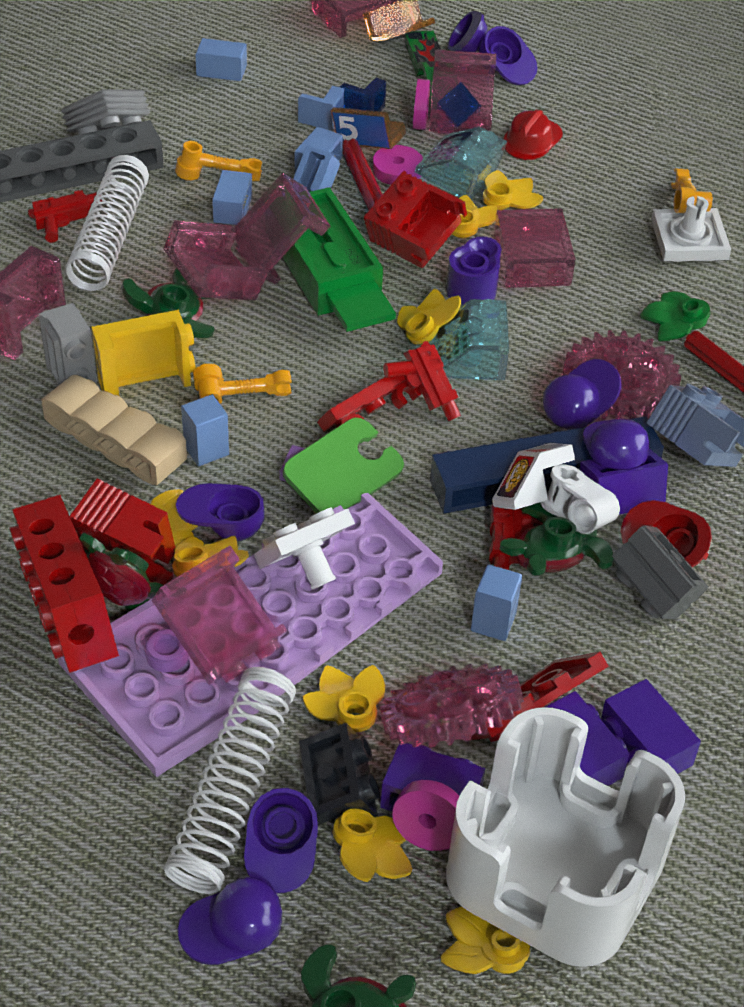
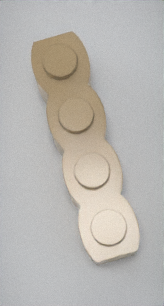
[41,375,187,485]

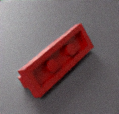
[317,376,422,432]

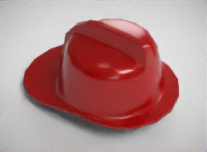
[503,109,563,160]
[620,500,712,568]

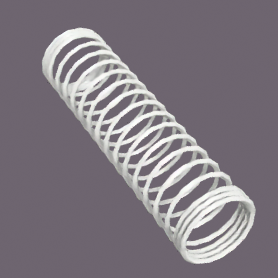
[65,155,149,291]
[163,667,296,894]

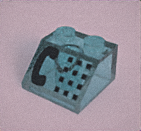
[414,126,507,200]
[433,299,509,380]

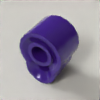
[446,236,502,308]

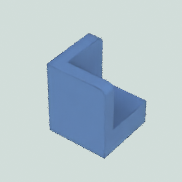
[298,86,344,131]

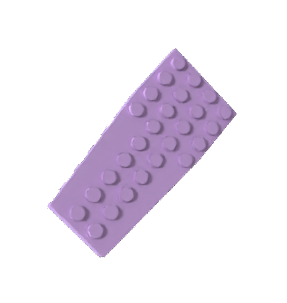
[58,493,443,777]

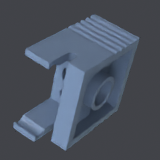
[647,383,744,467]

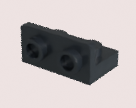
[299,723,380,825]

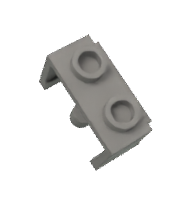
[38,303,97,385]

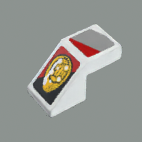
[492,443,575,510]

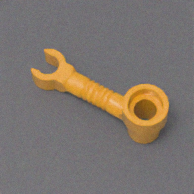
[175,141,262,181]
[671,168,713,213]
[193,363,292,404]

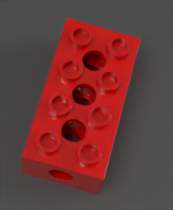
[9,495,119,673]

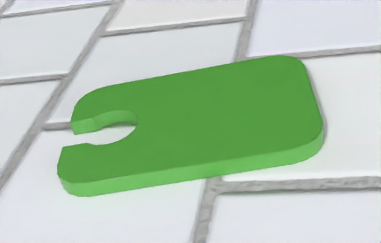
[283,418,404,514]

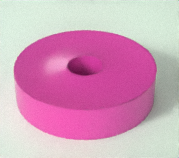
[413,79,430,130]
[373,145,423,185]
[392,780,459,851]

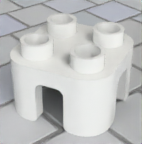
[446,708,685,967]

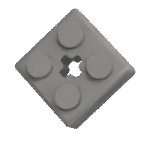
[61,89,151,135]

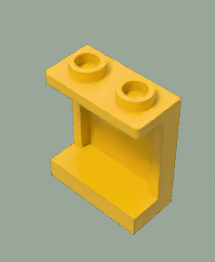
[91,310,196,396]

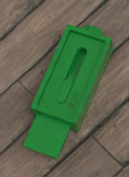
[267,187,396,332]

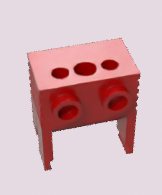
[364,170,467,269]
[70,478,176,586]

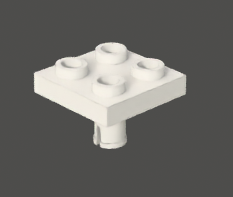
[651,196,731,262]
[253,507,355,590]

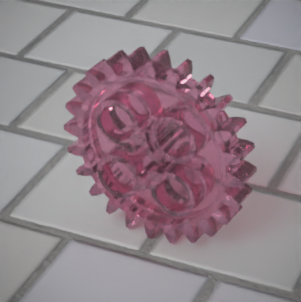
[562,330,681,420]
[380,664,524,748]

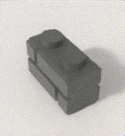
[612,525,709,619]

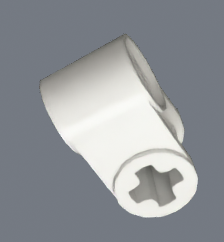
[540,464,620,534]

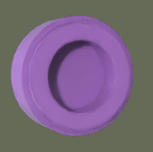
[145,629,189,672]

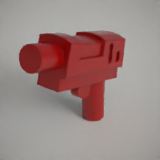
[28,190,102,243]
[383,341,461,422]
[489,505,542,570]

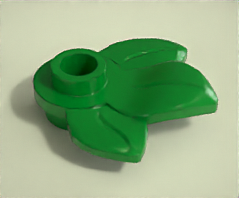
[640,291,711,341]

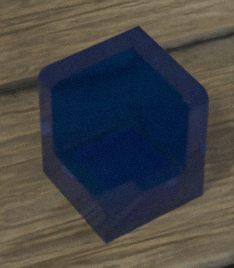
[340,78,386,116]
[436,82,481,129]

